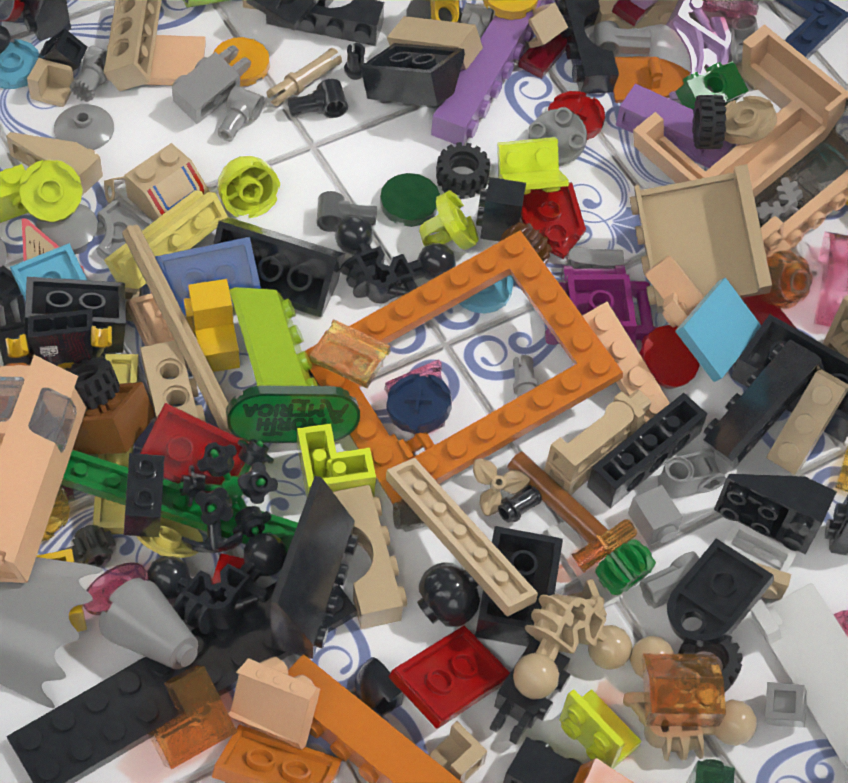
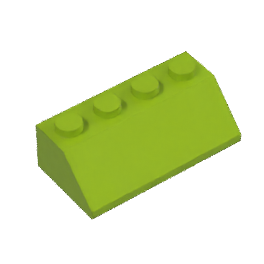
[229,287,318,386]

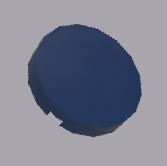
[386,374,452,434]

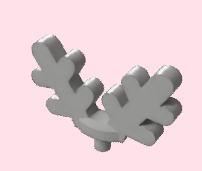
[756,177,803,223]

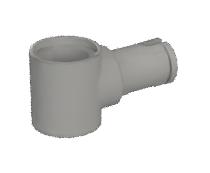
[217,85,265,142]

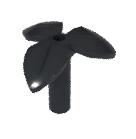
[181,520,243,553]

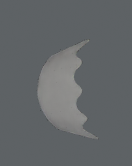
[0,557,103,708]

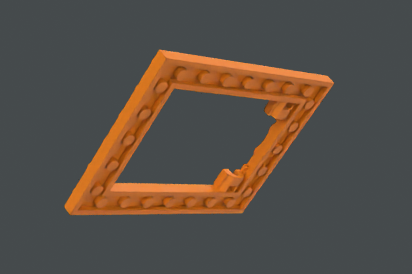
[305,230,623,509]

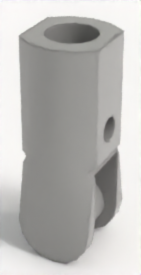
[566,247,624,269]

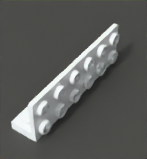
[750,583,848,772]

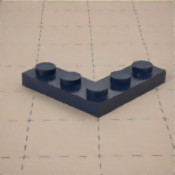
[776,0,848,59]

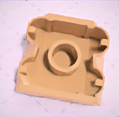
[226,657,320,750]

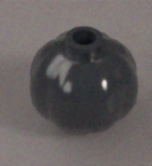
[417,562,480,627]

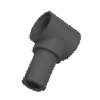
[316,191,377,232]

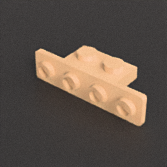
[645,255,740,361]

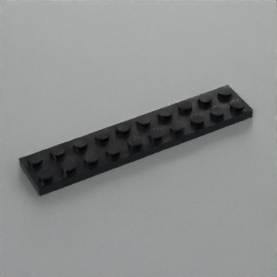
[6,581,357,783]

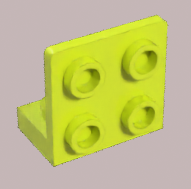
[497,137,569,194]
[559,689,642,769]

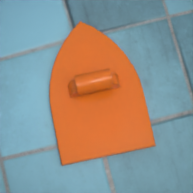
[613,56,690,103]

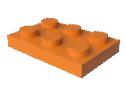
[212,724,342,783]

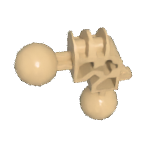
[513,594,632,699]
[623,636,757,762]

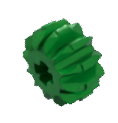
[595,539,656,595]

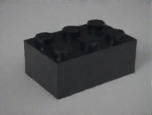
[475,526,563,647]

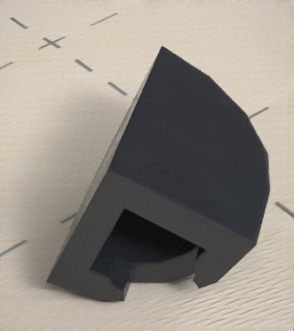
[355,657,403,717]

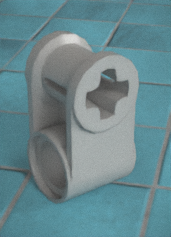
[730,14,758,65]
[658,449,726,499]

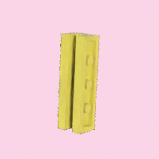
[104,190,228,289]

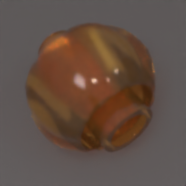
[759,250,813,309]

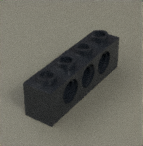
[587,392,708,509]

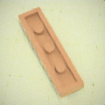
[582,302,670,424]

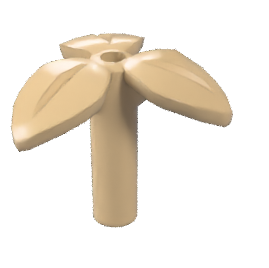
[473,459,530,516]

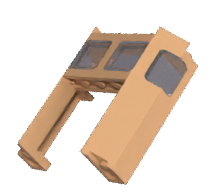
[0,355,86,583]

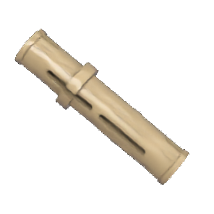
[266,48,342,106]

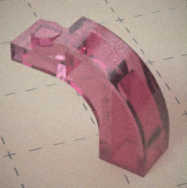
[813,231,848,326]

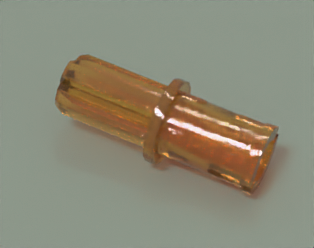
[571,519,638,573]

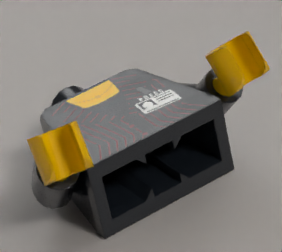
[5,309,112,369]

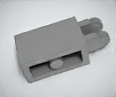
[172,45,251,124]

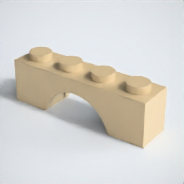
[333,485,407,629]

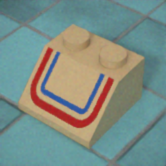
[124,143,210,221]

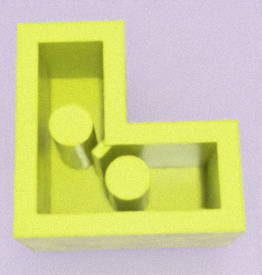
[297,424,376,497]

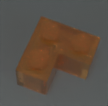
[148,665,238,770]

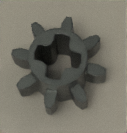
[70,525,116,567]

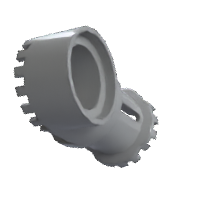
[69,45,107,102]

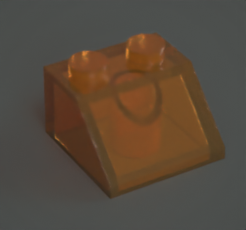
[642,653,726,727]

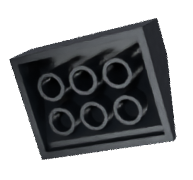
[270,476,359,659]

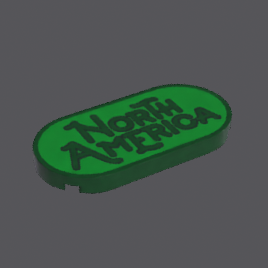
[226,386,360,443]

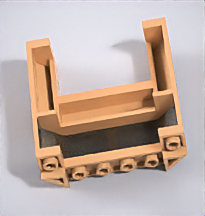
[633,24,848,265]

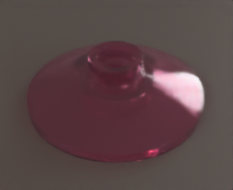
[83,562,148,615]

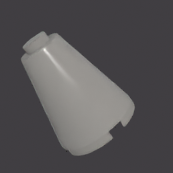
[99,578,198,669]

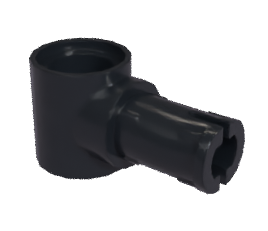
[287,78,349,118]

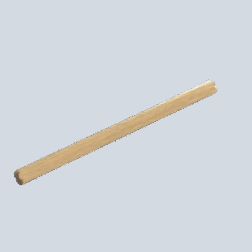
[122,225,251,471]

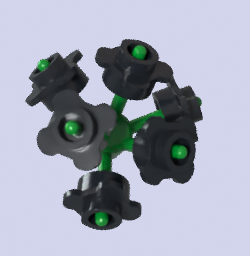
[178,439,278,538]

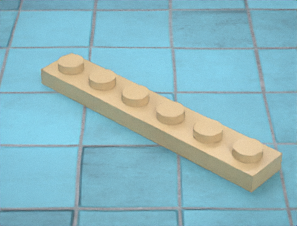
[386,458,538,616]

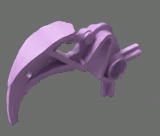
[630,0,731,101]

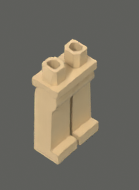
[544,389,652,495]

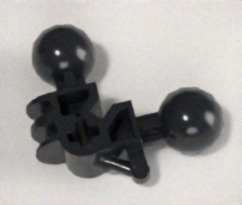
[334,216,456,304]
[147,532,287,634]

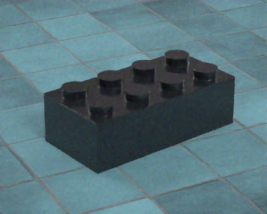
[731,314,848,443]

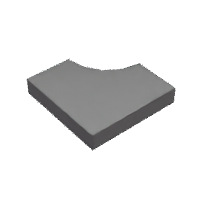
[96,196,154,260]

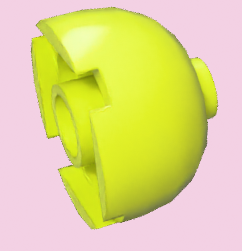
[217,155,281,218]

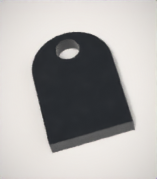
[667,538,774,646]

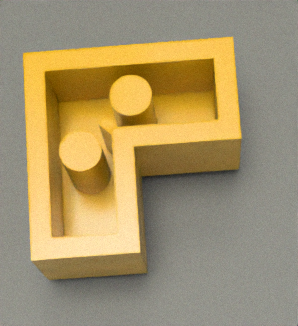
[183,279,240,372]

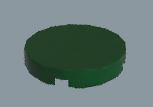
[380,173,440,227]

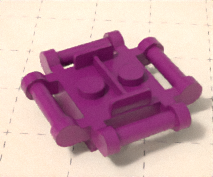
[545,265,656,349]

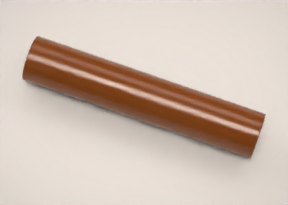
[507,451,610,548]

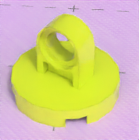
[19,160,83,223]
[419,191,479,251]

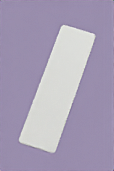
[547,521,620,607]

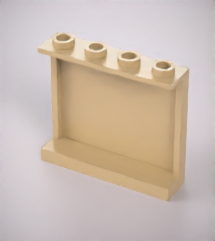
[629,164,772,313]

